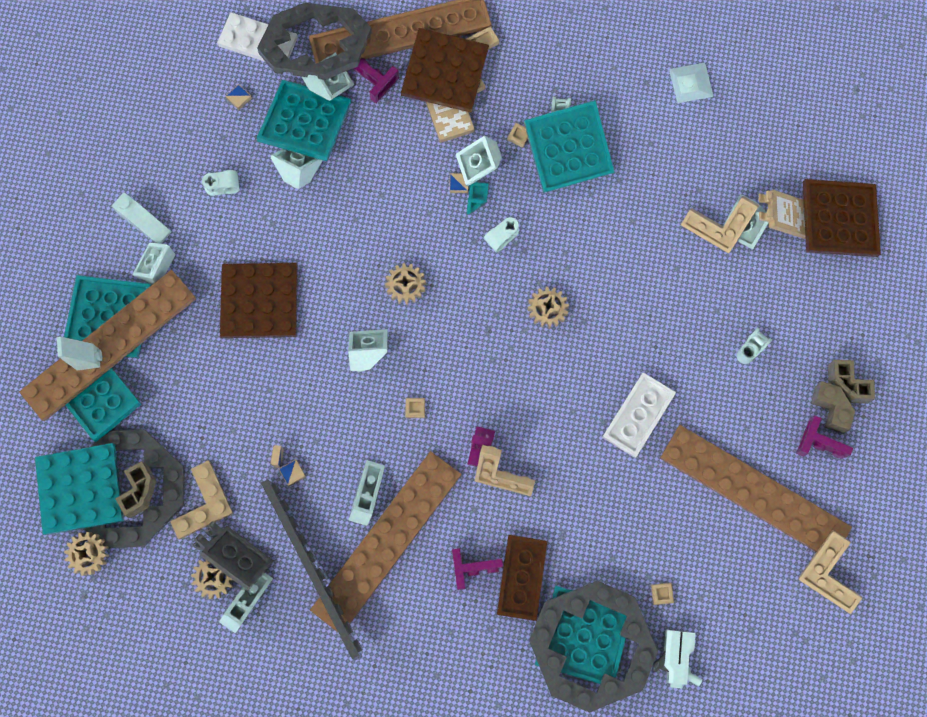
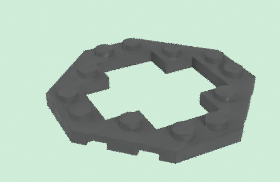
[257,3,372,80]
[84,429,185,549]
[529,581,658,713]

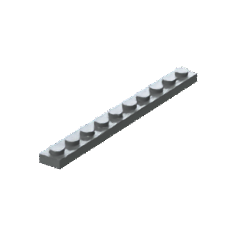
[261,479,363,661]

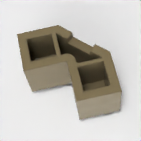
[828,360,875,404]
[811,381,855,434]
[115,461,157,518]

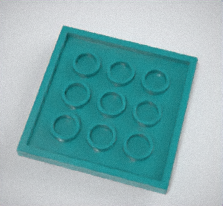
[256,80,351,161]
[524,100,615,193]
[64,275,151,359]
[35,443,124,535]
[534,586,626,684]

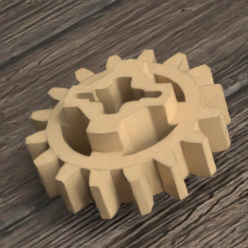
[385,263,426,305]
[527,287,569,329]
[64,532,109,576]
[191,560,234,599]

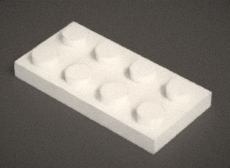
[217,12,298,61]
[602,372,676,458]

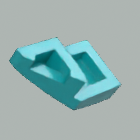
[466,182,489,215]

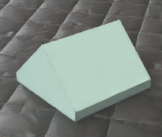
[132,243,176,285]

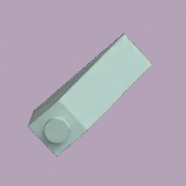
[112,192,171,244]
[57,337,103,371]
[348,460,385,526]
[219,573,273,633]

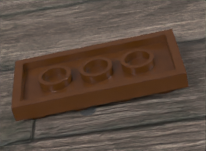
[497,535,548,621]

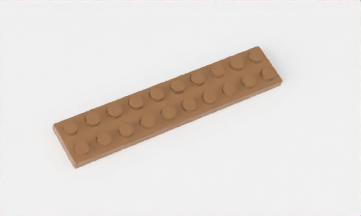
[309,0,492,63]
[19,269,196,422]
[660,425,852,552]
[310,451,462,632]

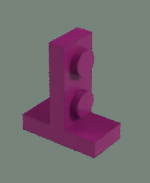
[353,58,399,104]
[796,415,853,459]
[467,426,495,467]
[452,548,503,590]

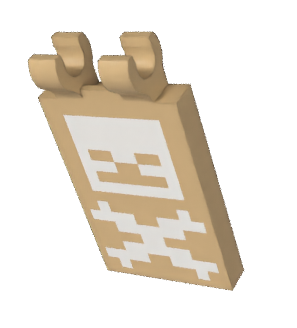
[426,102,474,143]
[758,190,806,239]

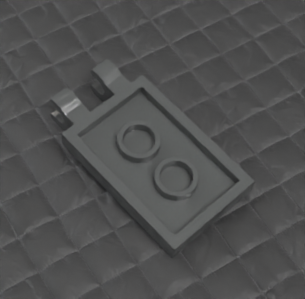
[193,521,274,591]

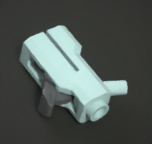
[652,630,702,689]

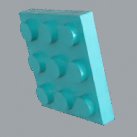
[65,368,142,442]

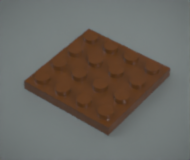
[401,28,489,113]
[803,179,881,257]
[220,263,298,338]

